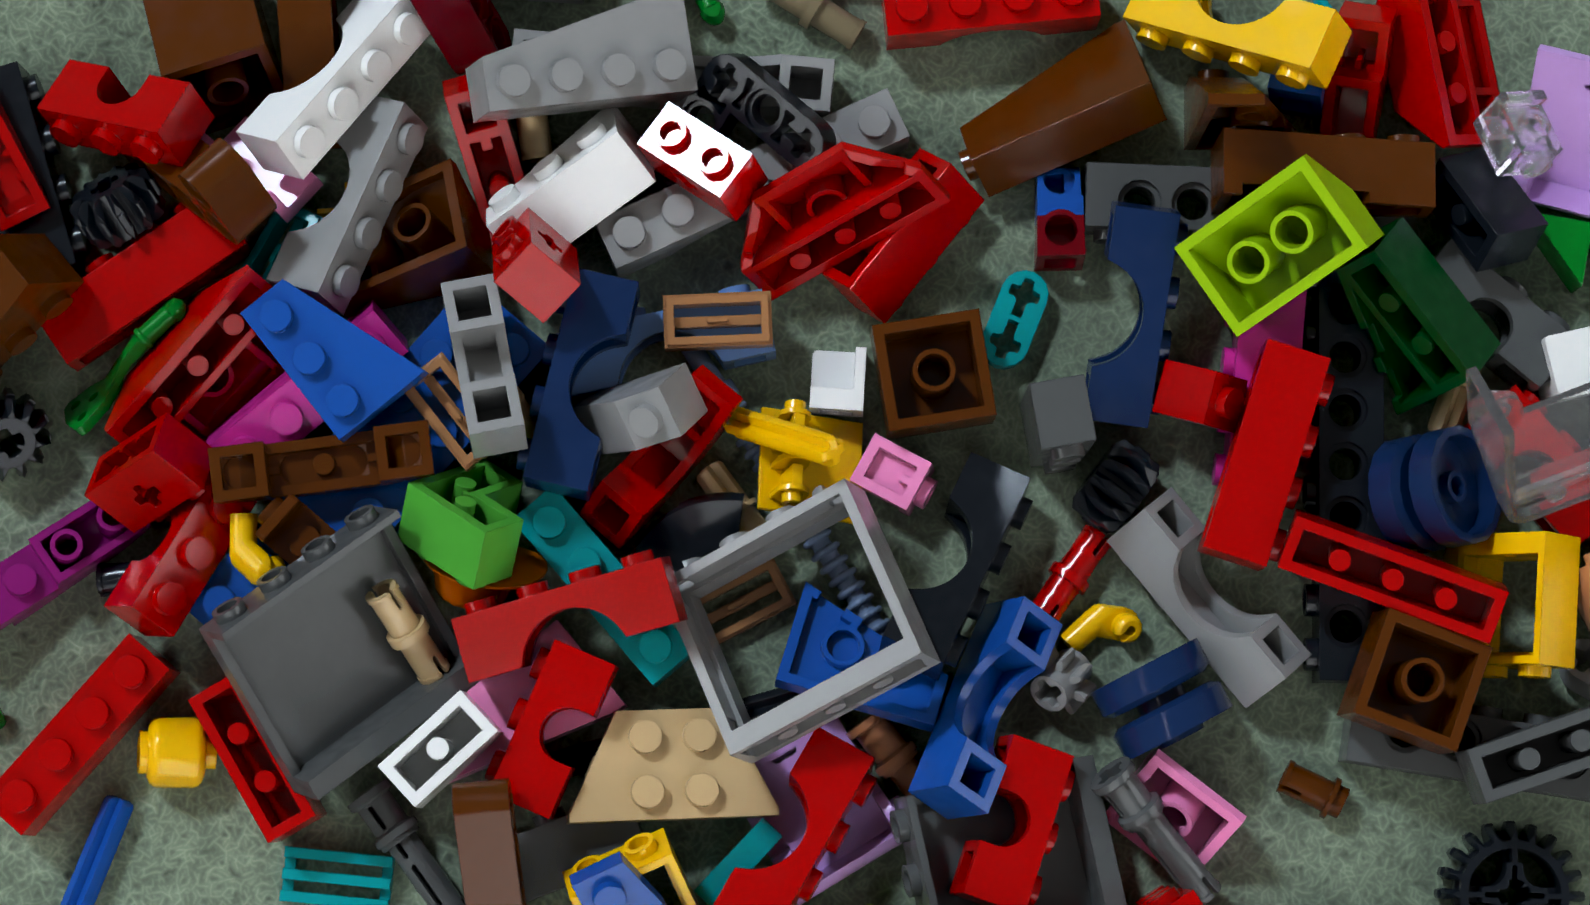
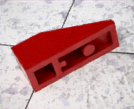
[442,74,525,245]

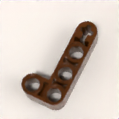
[277,0,343,149]
[124,138,277,245]
[452,778,527,905]

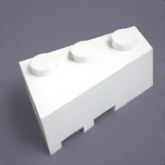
[486,108,656,243]

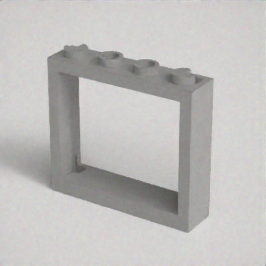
[675,478,941,764]

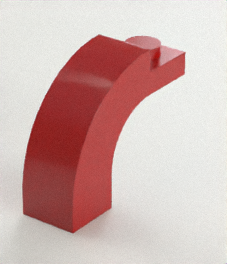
[579,364,743,549]

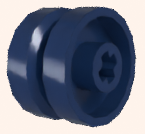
[1368,425,1502,554]
[1090,638,1233,759]

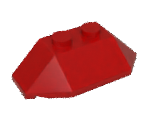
[1375,0,1500,148]
[740,142,951,301]
[104,265,285,443]

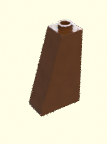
[958,19,1167,197]

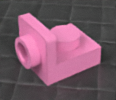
[849,433,938,516]

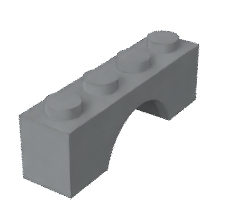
[266,96,428,316]
[1106,487,1312,708]

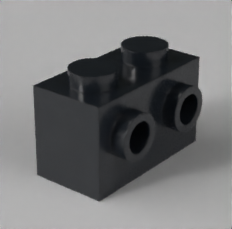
[1432,147,1549,272]

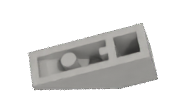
[571,362,708,454]

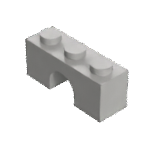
[440,273,528,459]

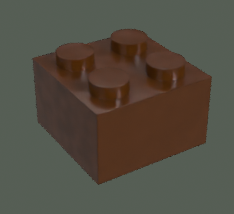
[870,308,997,440]
[1337,608,1493,754]

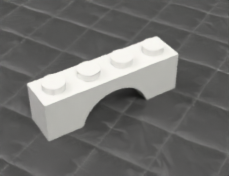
[236,0,430,180]

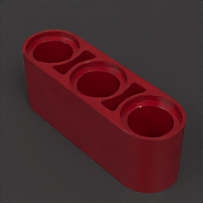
[410,0,512,76]

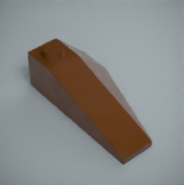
[1184,69,1297,150]
[338,158,493,318]

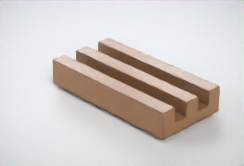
[662,291,773,352]
[405,352,488,472]
[700,558,797,645]

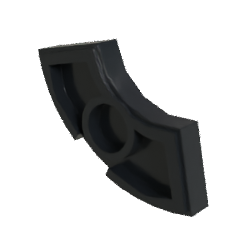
[632,492,745,573]

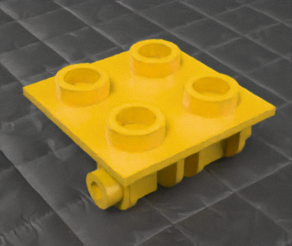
[757,399,863,524]

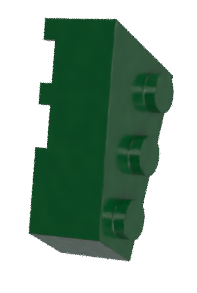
[1336,216,1501,415]

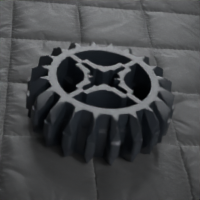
[1434,821,1585,905]

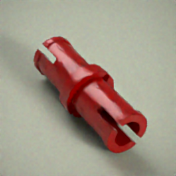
[1032,524,1111,621]

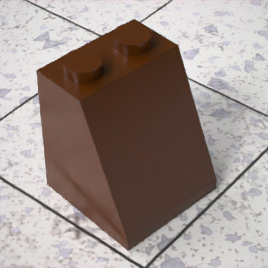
[143,0,284,134]

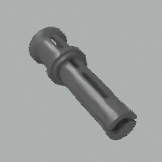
[1090,756,1221,905]
[347,778,465,905]

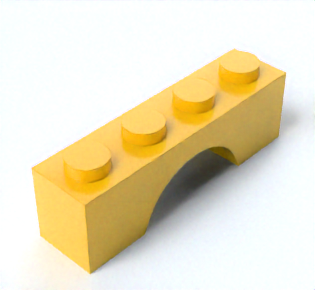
[1123,0,1352,90]

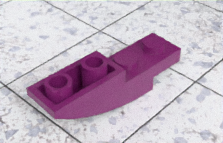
[0,501,151,630]

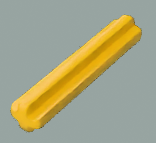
[724,406,845,467]

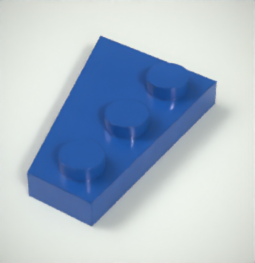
[240,279,429,442]
[775,582,948,732]

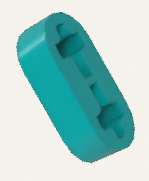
[983,270,1049,370]
[694,818,783,905]

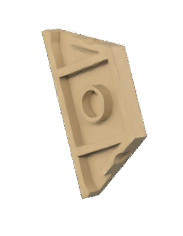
[567,708,779,825]

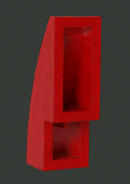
[1320,0,1398,138]

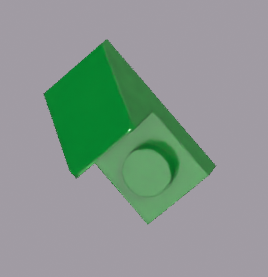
[1536,213,1590,293]

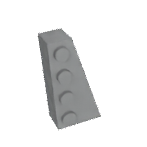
[465,0,698,123]

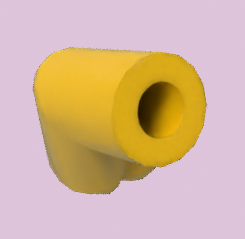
[229,513,286,586]
[1059,603,1142,652]

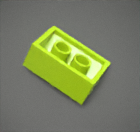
[1174,154,1385,337]

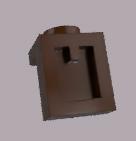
[254,493,336,565]

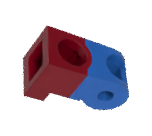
[1034,167,1086,271]

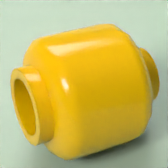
[137,717,217,788]

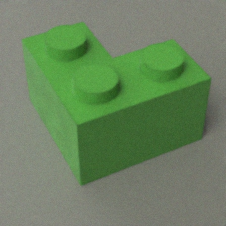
[398,459,524,590]

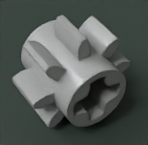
[1030,647,1097,715]

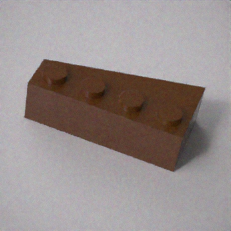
[1211,127,1436,218]
[0,233,84,377]

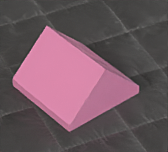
[1106,749,1247,866]

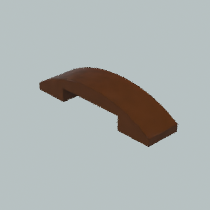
[208,420,435,504]

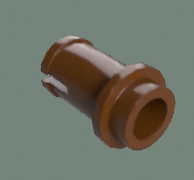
[1276,760,1350,819]

